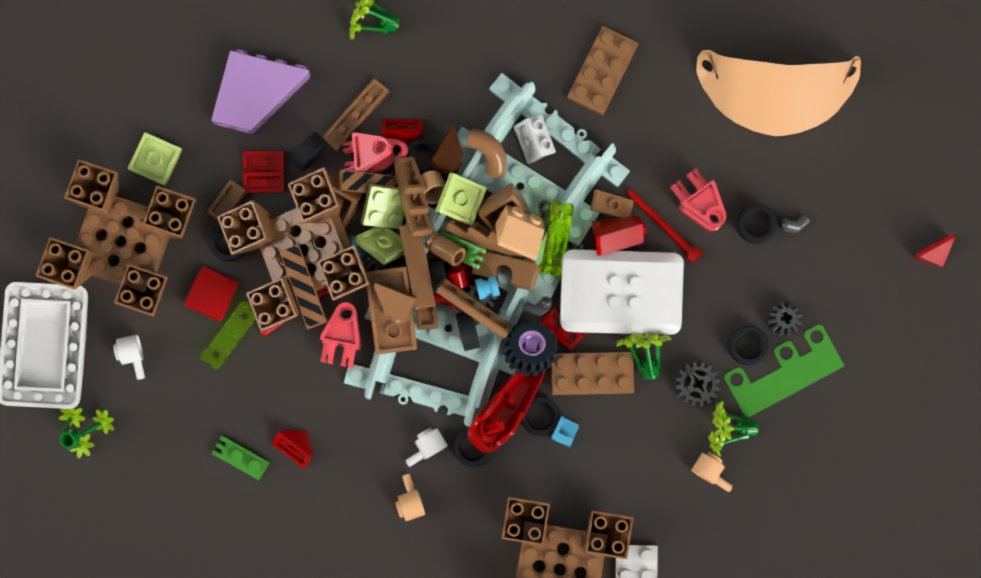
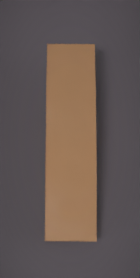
[394,157,433,236]
[445,219,525,257]
[399,225,436,310]

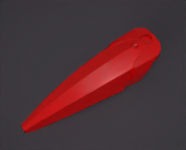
[467,337,558,453]

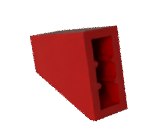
[592,216,647,256]

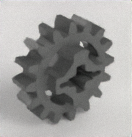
[675,362,720,407]

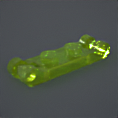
[539,201,574,276]
[200,299,256,371]

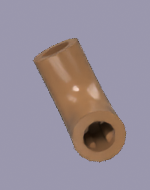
[467,128,507,178]

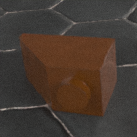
[428,126,463,176]

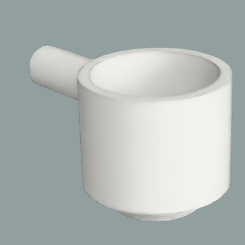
[113,334,145,379]
[406,427,448,467]

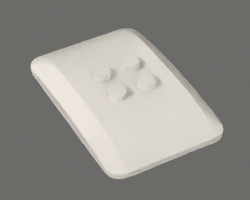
[560,250,684,335]
[0,282,88,409]

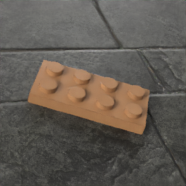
[567,26,639,116]
[366,267,417,355]
[551,352,634,395]

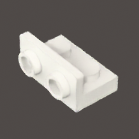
[513,115,556,164]

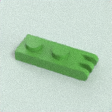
[441,231,487,269]
[211,435,270,480]

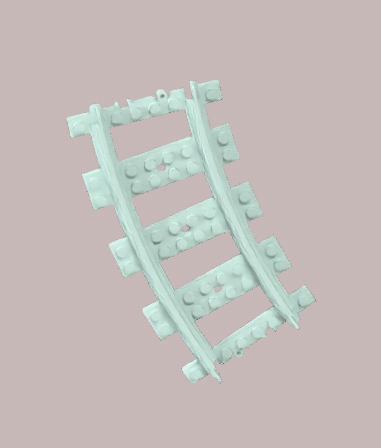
[344,73,630,427]

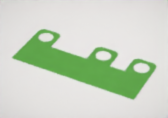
[724,325,845,418]

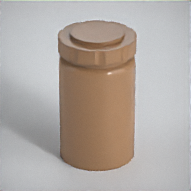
[426,232,466,267]

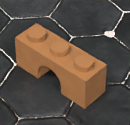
[471,249,541,292]

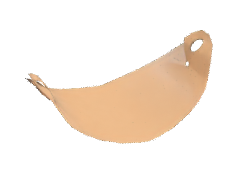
[696,50,861,136]

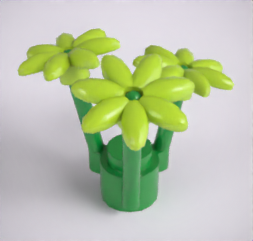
[349,0,400,39]
[616,332,672,380]
[708,401,759,457]
[59,408,114,458]

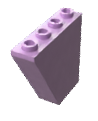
[211,50,311,134]

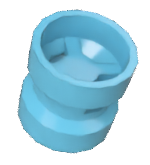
[475,275,500,300]

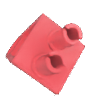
[342,133,408,174]
[670,168,726,231]
[320,302,362,368]

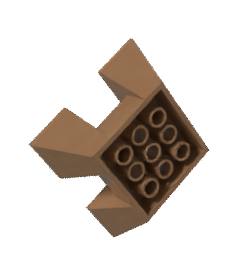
[35,159,196,317]
[217,167,370,332]
[502,497,634,578]

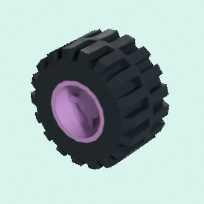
[503,320,558,377]

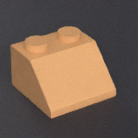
[495,205,545,260]

